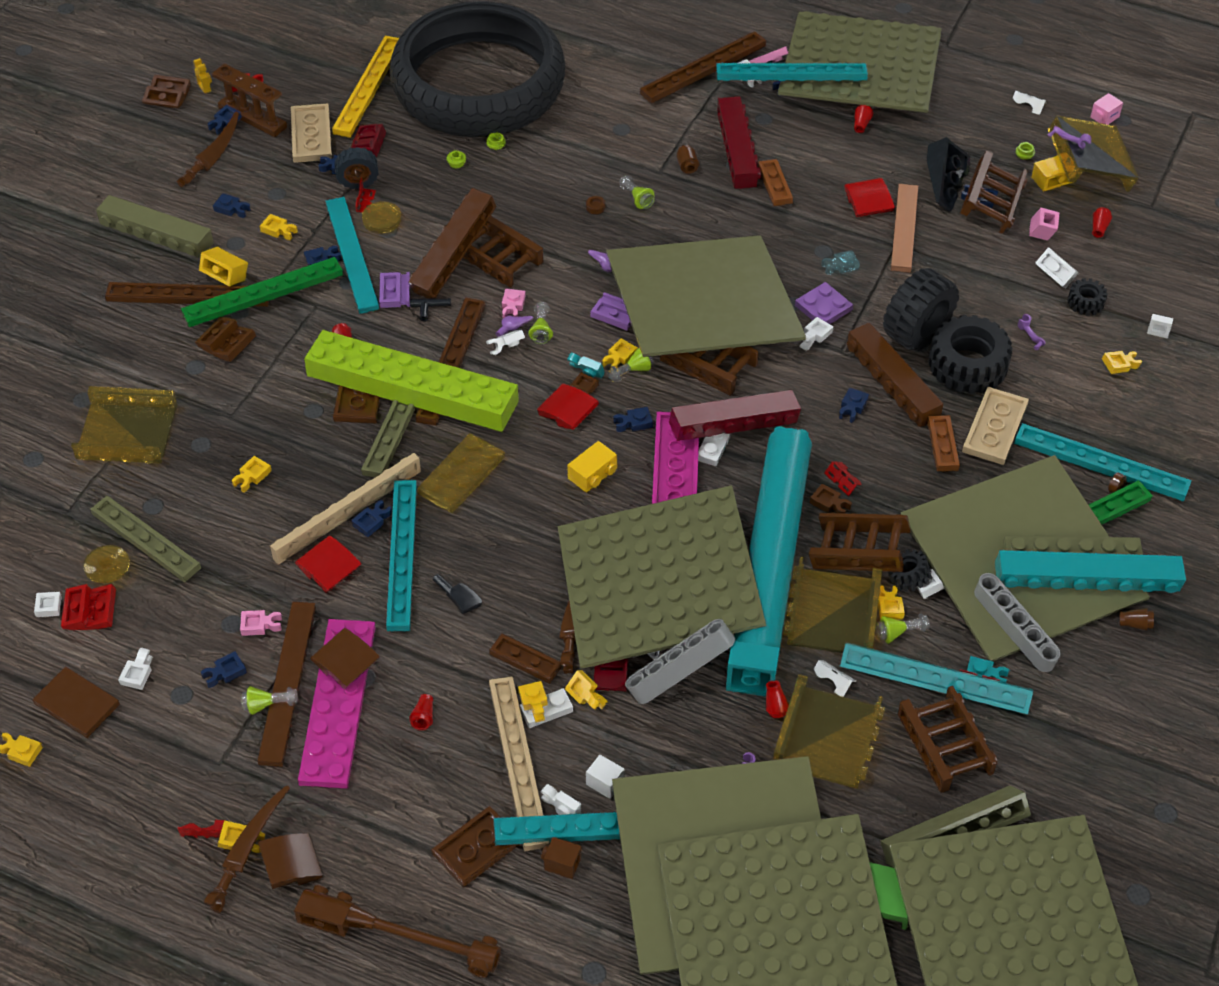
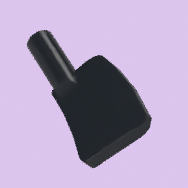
[433,574,482,614]

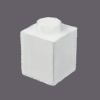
[586,755,624,799]

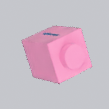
[1091,93,1123,127]
[1029,208,1059,241]

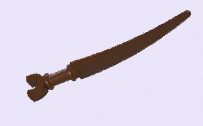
[176,111,239,187]
[560,601,576,674]
[204,786,290,913]

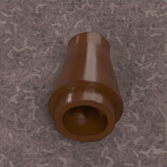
[1120,608,1154,631]

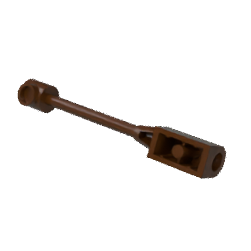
[294,885,501,978]

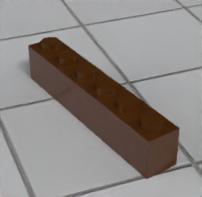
[408,188,497,299]
[847,322,943,427]

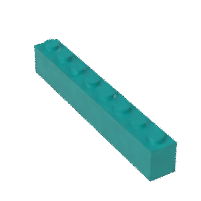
[995,550,1186,593]

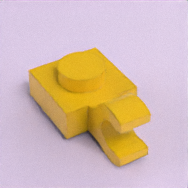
[565,670,608,709]
[518,681,548,723]

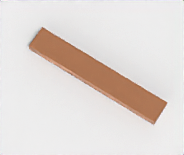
[891,184,918,273]

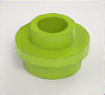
[486,132,506,150]
[1015,142,1035,160]
[447,151,466,168]

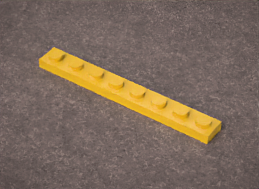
[332,35,399,138]

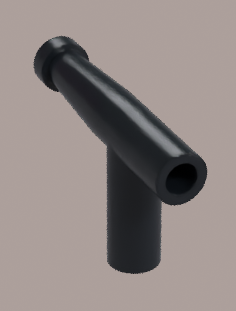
[410,298,451,321]

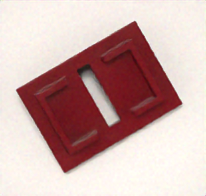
[351,124,387,158]
[594,658,629,692]

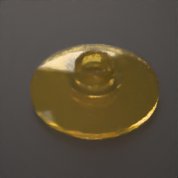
[83,545,130,583]

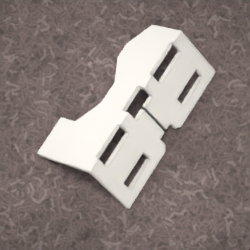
[1013,91,1047,115]
[814,660,857,698]

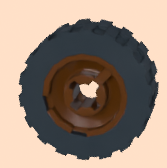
[335,147,379,189]

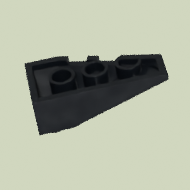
[926,137,970,212]

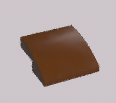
[142,74,191,108]
[195,317,256,362]
[310,628,380,689]
[258,833,323,889]

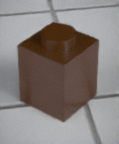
[541,837,582,879]

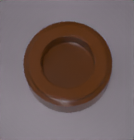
[586,196,605,214]
[1108,472,1126,493]

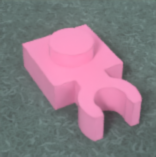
[502,289,526,319]
[240,610,282,636]

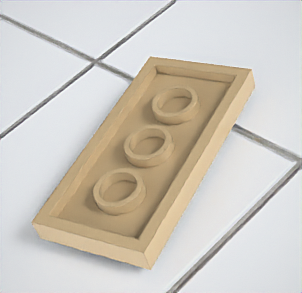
[291,103,332,163]
[962,387,1029,465]

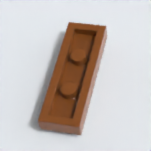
[758,159,793,206]
[927,415,960,471]

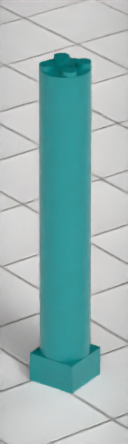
[726,426,812,697]

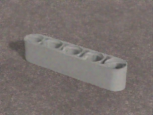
[974,573,1060,672]
[625,619,735,704]

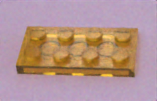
[417,433,505,513]

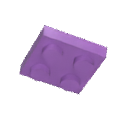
[795,282,853,324]

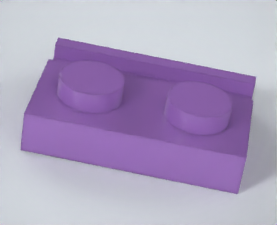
[379,272,410,308]
[591,292,631,330]

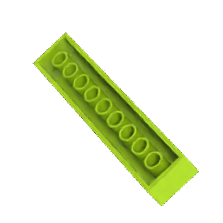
[304,330,519,432]

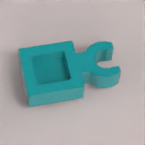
[567,352,605,379]
[967,656,1009,683]

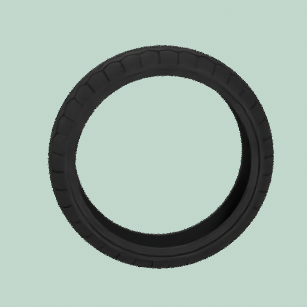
[390,1,565,137]

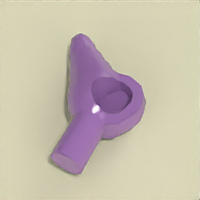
[588,250,612,272]
[496,316,533,337]

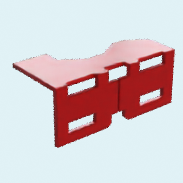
[356,177,376,213]
[824,461,862,496]
[177,820,226,838]

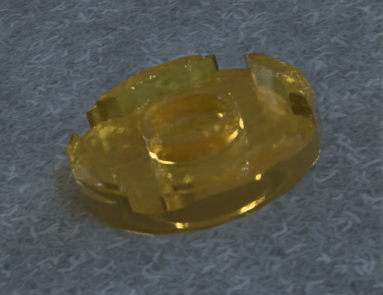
[362,201,402,234]

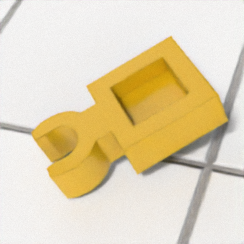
[193,58,212,94]
[259,214,298,240]
[602,338,638,372]
[1102,351,1142,374]
[232,456,272,493]
[878,586,905,619]
[0,733,43,767]
[218,821,265,853]

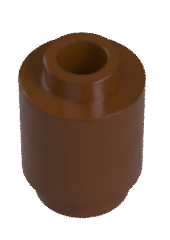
[676,145,699,173]

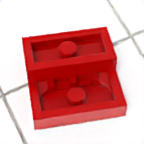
[844,178,895,218]
[537,384,599,430]
[295,535,362,593]
[61,584,116,630]

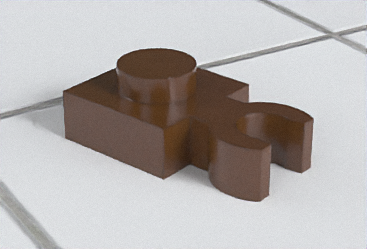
[810,484,852,514]

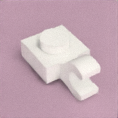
[799,317,833,351]
[486,330,525,354]
[118,648,153,690]

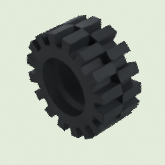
[1068,278,1108,316]
[887,549,931,592]

